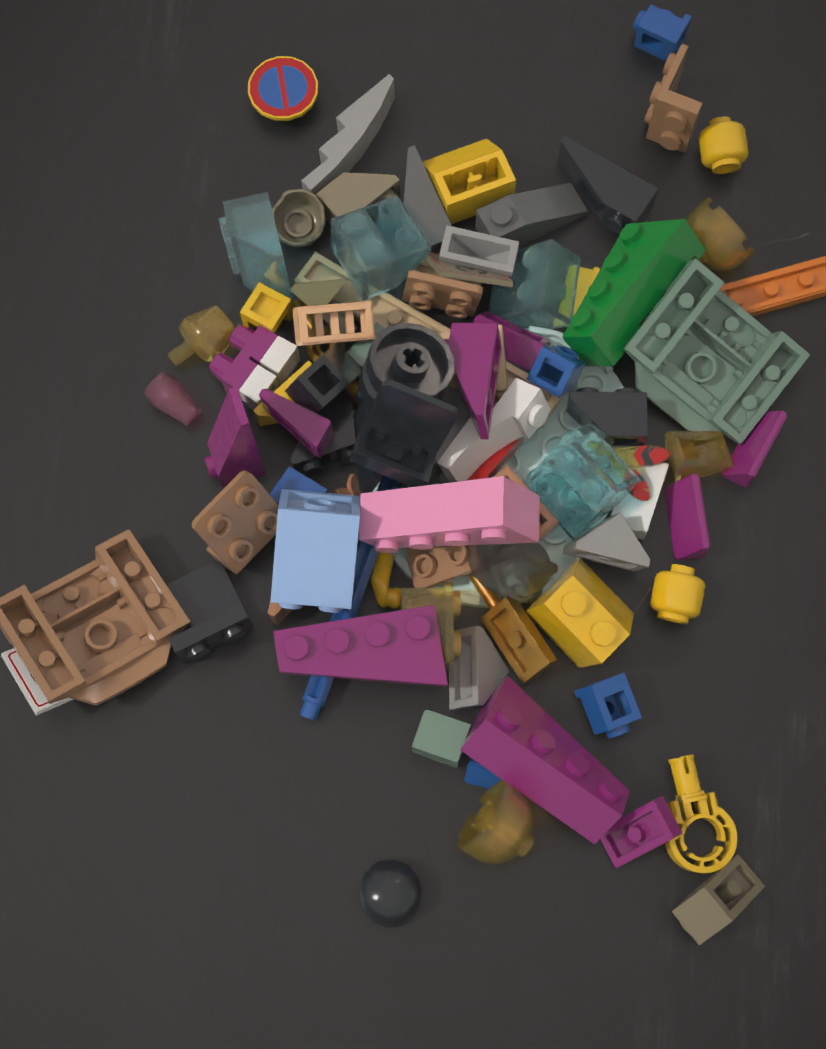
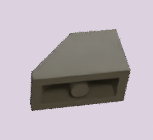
[672,854,765,945]

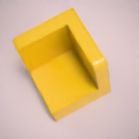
[240,282,293,333]

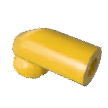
[370,552,402,609]

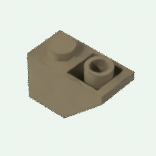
[316,172,400,240]

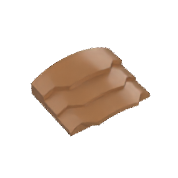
[0,529,190,706]

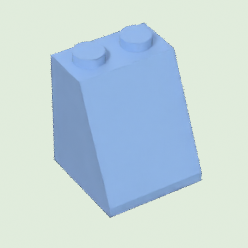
[270,489,360,613]

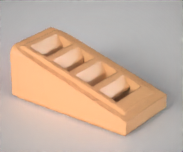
[293,301,375,346]

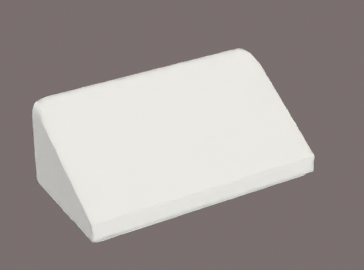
[611,458,669,540]

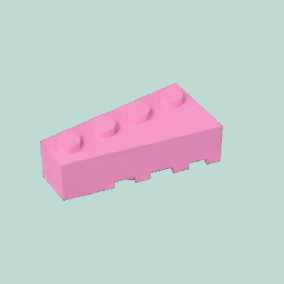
[359,476,540,553]

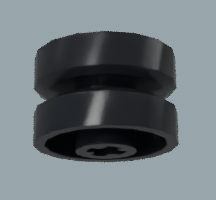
[359,322,454,409]

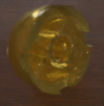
[686,198,755,272]
[457,780,535,865]

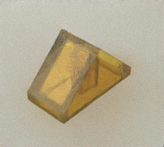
[665,431,734,482]

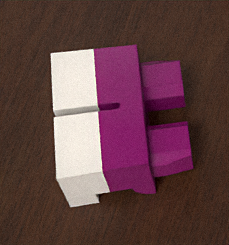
[209,324,301,410]

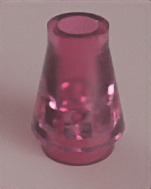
[144,372,201,426]

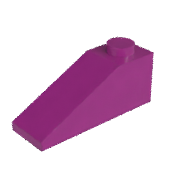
[444,323,502,440]

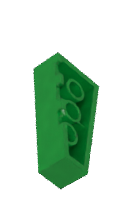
[562,219,706,366]

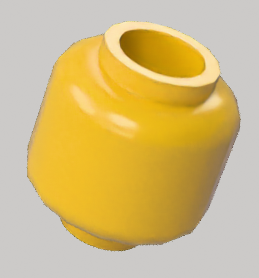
[698,116,749,174]
[650,564,705,624]

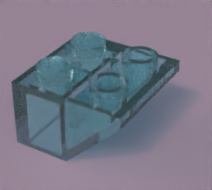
[331,195,431,301]
[489,239,581,330]
[523,424,641,540]

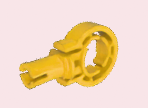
[665,754,737,873]

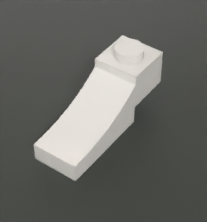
[437,378,551,482]

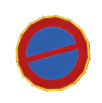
[248,56,318,121]

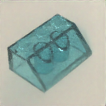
[218,192,293,302]

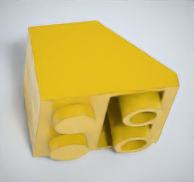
[423,138,516,224]

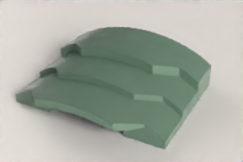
[623,258,810,444]

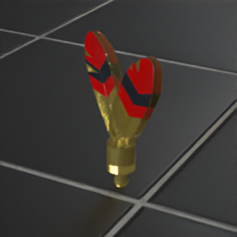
[585,444,669,502]

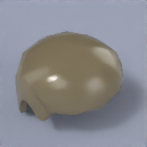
[271,189,326,248]

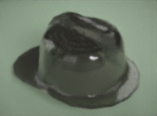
[468,543,558,604]

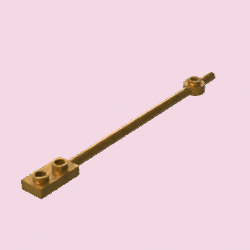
[292,298,557,684]

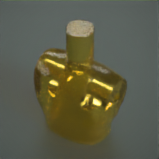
[168,304,236,366]

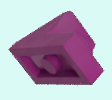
[600,796,683,869]

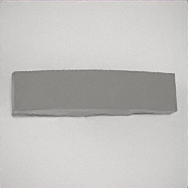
[301,74,395,194]

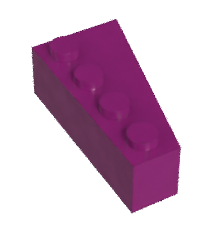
[273,605,448,687]
[460,676,630,844]

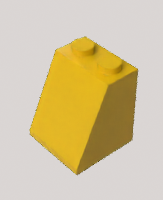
[525,557,634,668]

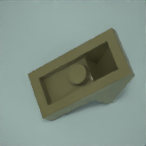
[290,279,357,334]

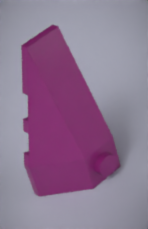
[204,386,266,489]

